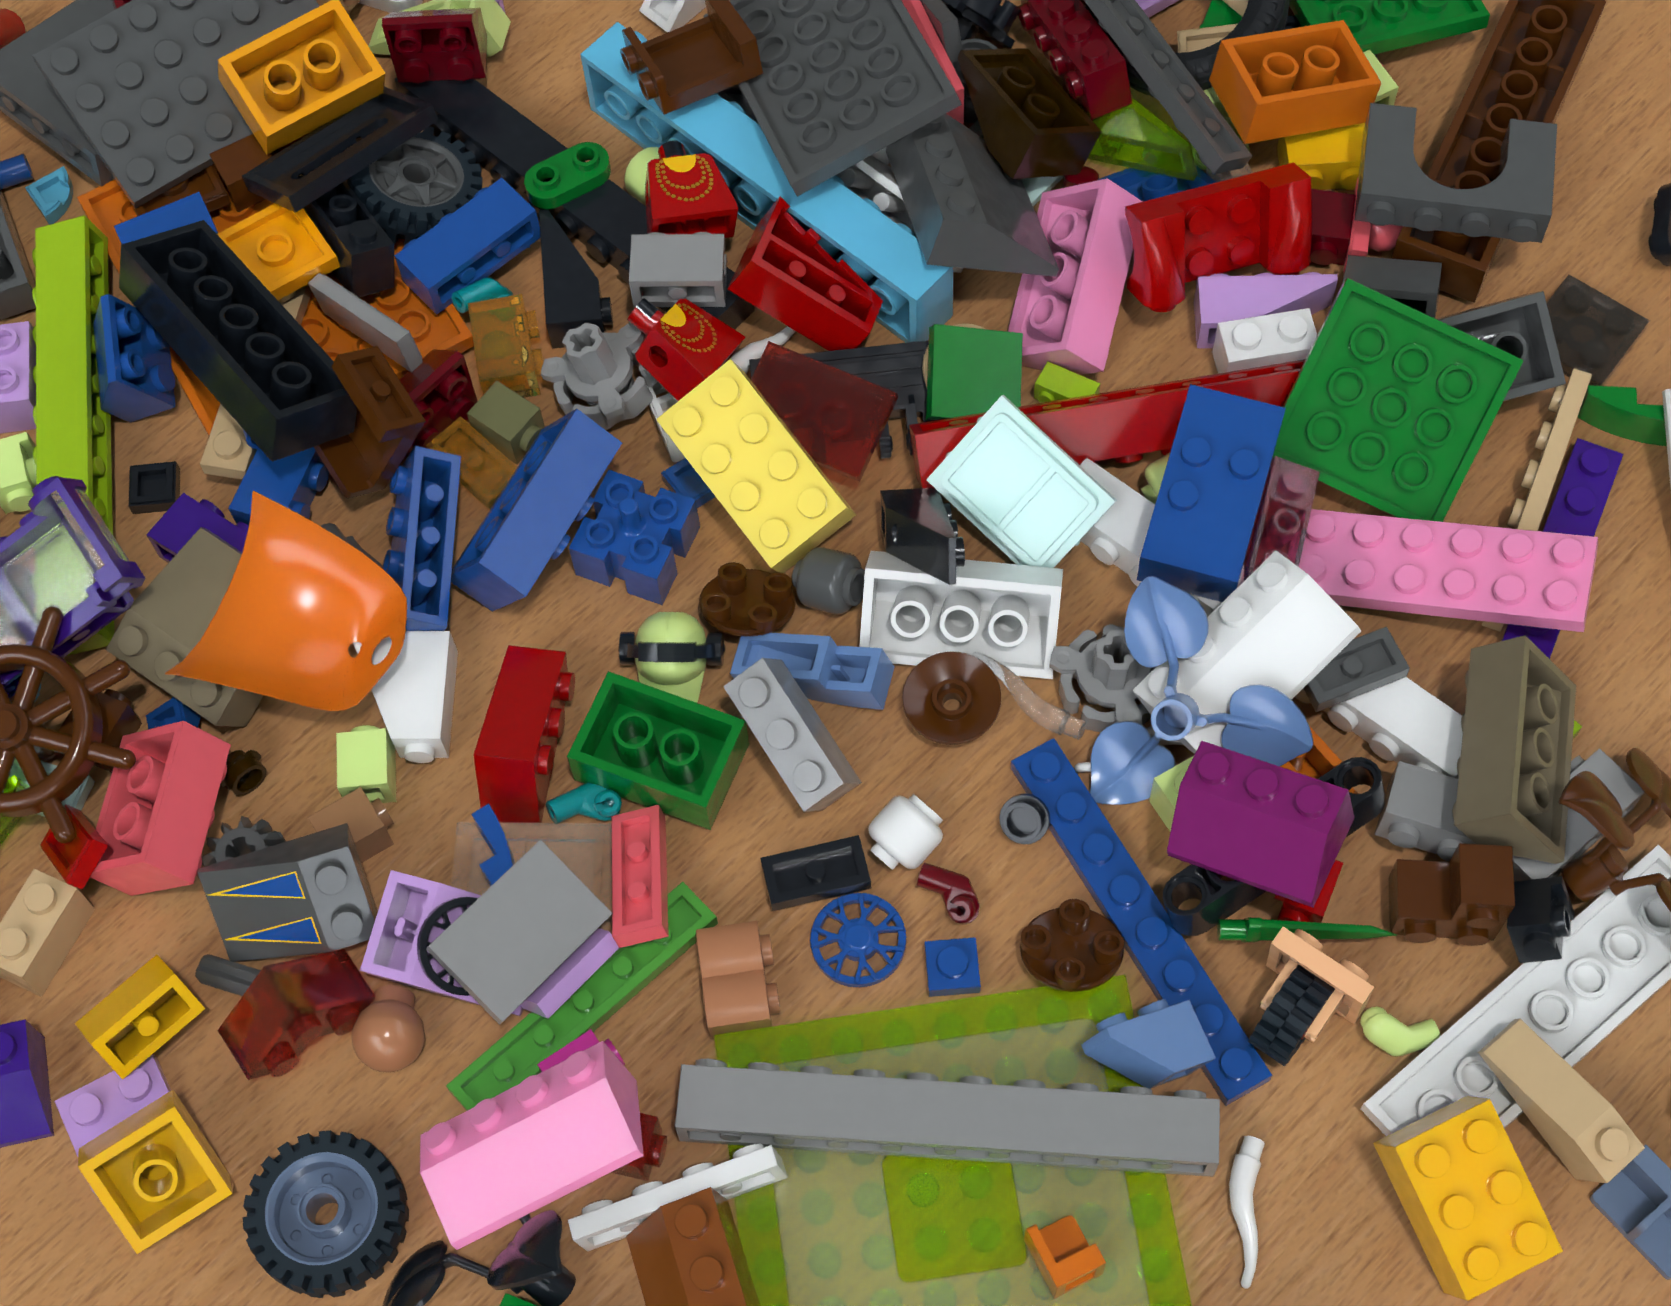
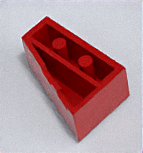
[728,196,883,351]
[473,645,575,827]

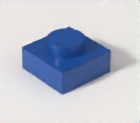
[925,937,981,997]

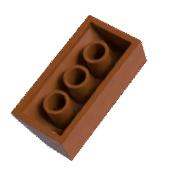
[626,1187,760,1306]

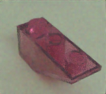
[1244,456,1320,581]

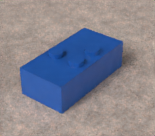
[1137,384,1286,602]
[451,409,622,612]

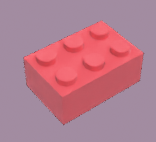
[90,721,231,896]

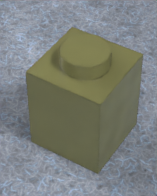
[467,381,545,464]

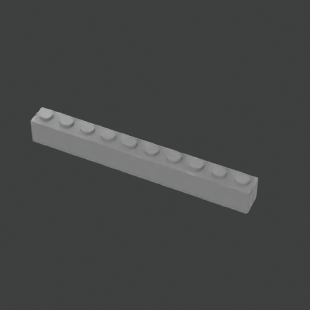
[675,1059,1220,1177]

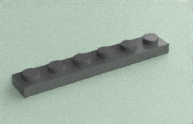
[1084,0,1252,174]

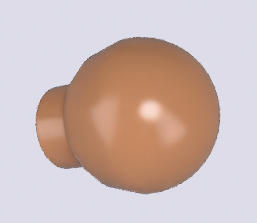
[351,985,425,1072]

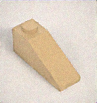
[1478,1019,1645,1183]

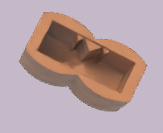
[696,921,781,1039]

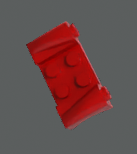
[1125,162,1312,312]

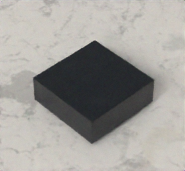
[128,461,180,514]

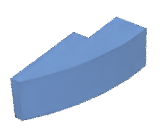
[730,633,895,710]

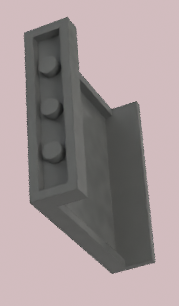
[0,0,114,186]

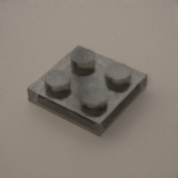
[1547,275,1650,386]

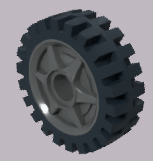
[347,127,483,246]

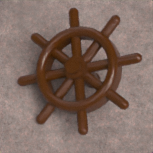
[0,606,136,844]

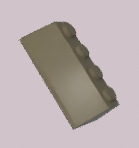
[1452,635,1576,864]

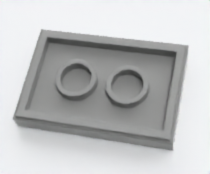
[426,839,613,1025]

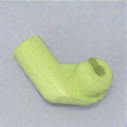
[1360,1006,1441,1056]

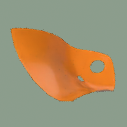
[165,491,407,711]

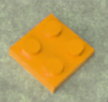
[217,203,340,300]

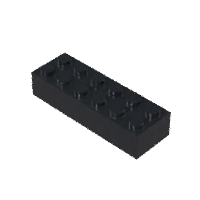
[119,220,357,462]

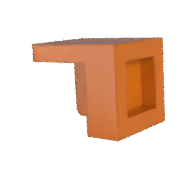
[1024,1215,1106,1299]

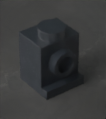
[1507,876,1574,963]

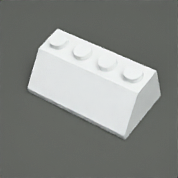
[1133,550,1361,754]
[859,551,1063,679]

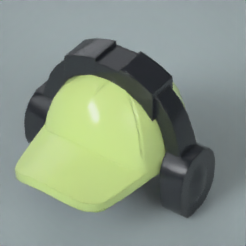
[618,612,726,703]

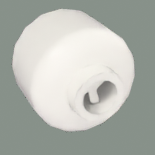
[868,794,943,870]

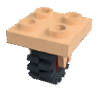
[1248,927,1374,1066]

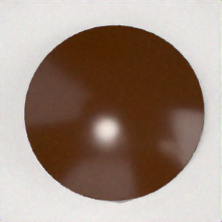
[699,562,796,636]
[1020,899,1124,992]

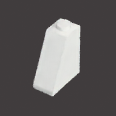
[353,631,458,763]

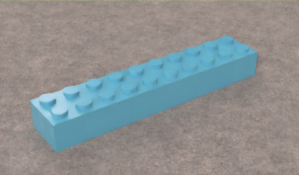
[580,22,953,343]

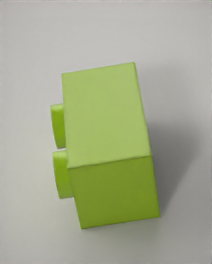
[1034,361,1100,403]

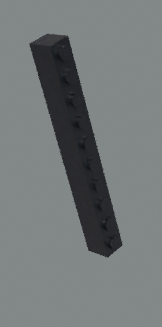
[394,77,755,329]

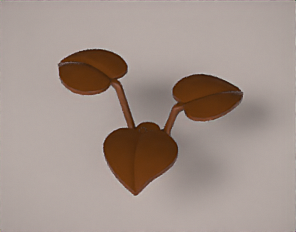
[1558,748,1671,912]

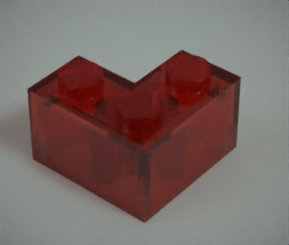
[218,949,375,1080]

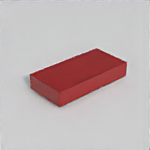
[40,804,108,890]

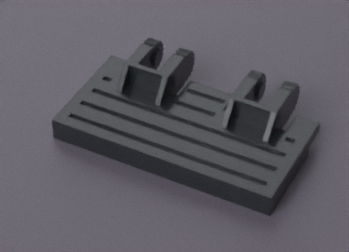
[749,340,936,465]

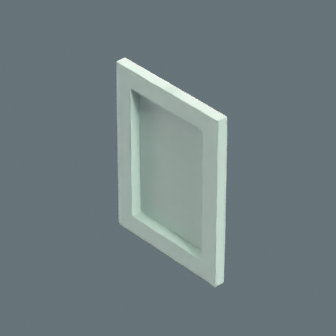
[926,395,1117,568]

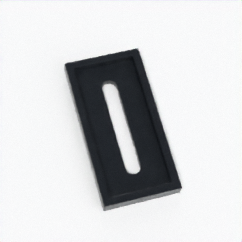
[242,86,438,213]

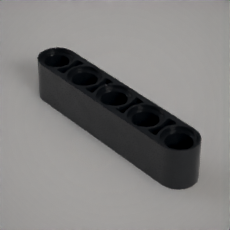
[1163,757,1385,936]

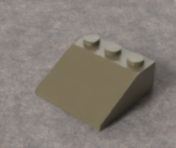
[106,527,263,727]

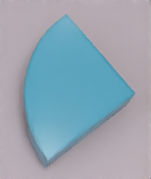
[25,166,73,225]

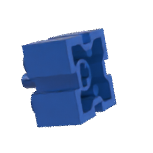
[569,469,700,605]

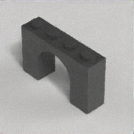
[1354,103,1557,243]

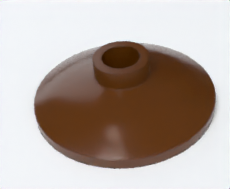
[902,652,1001,745]

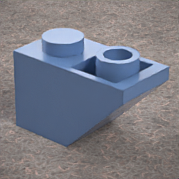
[1081,999,1216,1089]

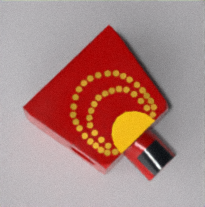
[645,141,738,238]
[627,298,745,401]

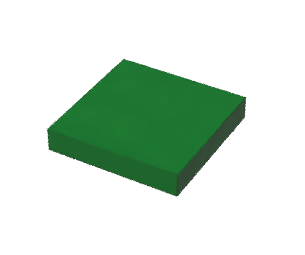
[926,324,1023,420]

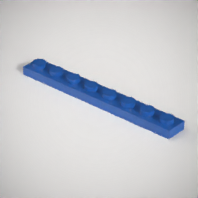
[1011,738,1272,1106]

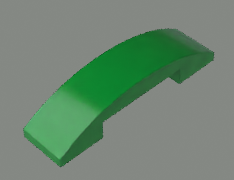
[1578,385,1667,446]

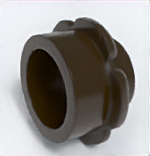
[220,750,267,796]

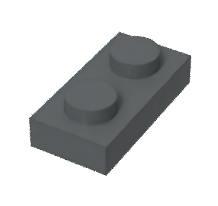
[1303,626,1410,712]

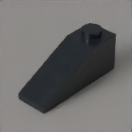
[539,209,613,349]

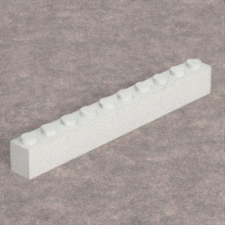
[1080,458,1463,779]

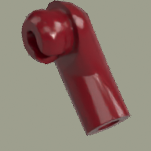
[917,862,980,924]

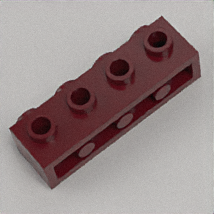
[1017,0,1133,120]

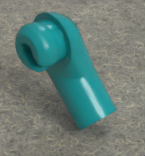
[452,278,519,319]
[546,783,622,824]

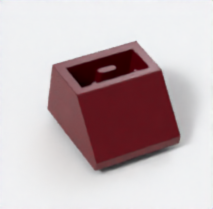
[382,8,487,83]
[399,349,478,459]

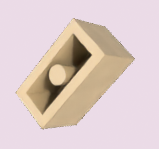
[0,869,95,997]

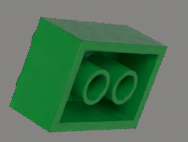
[567,671,749,830]

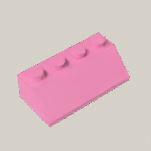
[1008,178,1143,375]
[420,1041,644,1250]

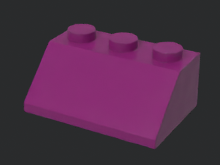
[1167,741,1355,907]

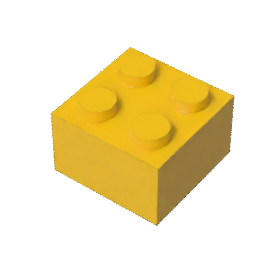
[78,1090,232,1254]

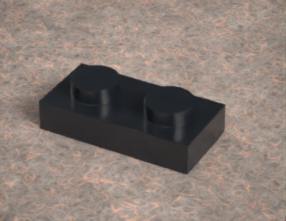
[760,835,871,911]

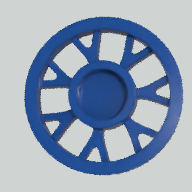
[810,893,907,988]

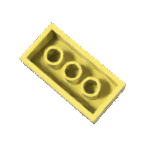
[656,359,856,573]

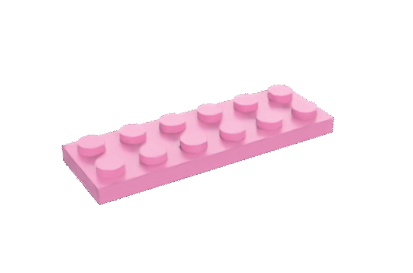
[1290,508,1598,632]

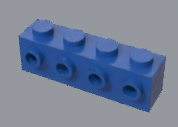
[382,446,461,631]

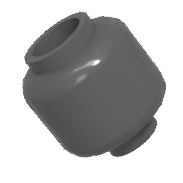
[792,547,865,614]

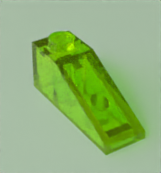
[1078,98,1198,181]

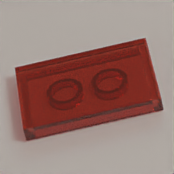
[751,341,898,482]

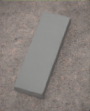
[308,273,423,373]

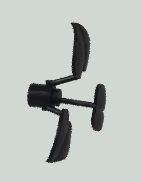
[383,1210,576,1306]

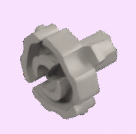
[540,323,657,430]
[1049,624,1156,733]

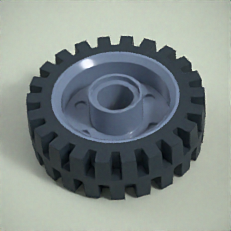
[242,1130,409,1298]

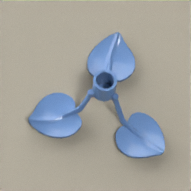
[1090,576,1313,805]

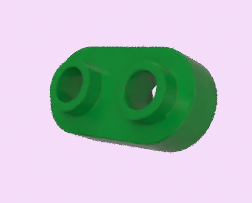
[524,142,611,209]

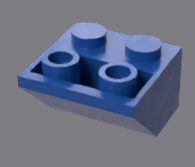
[93,294,176,423]

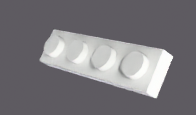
[568,1144,788,1252]

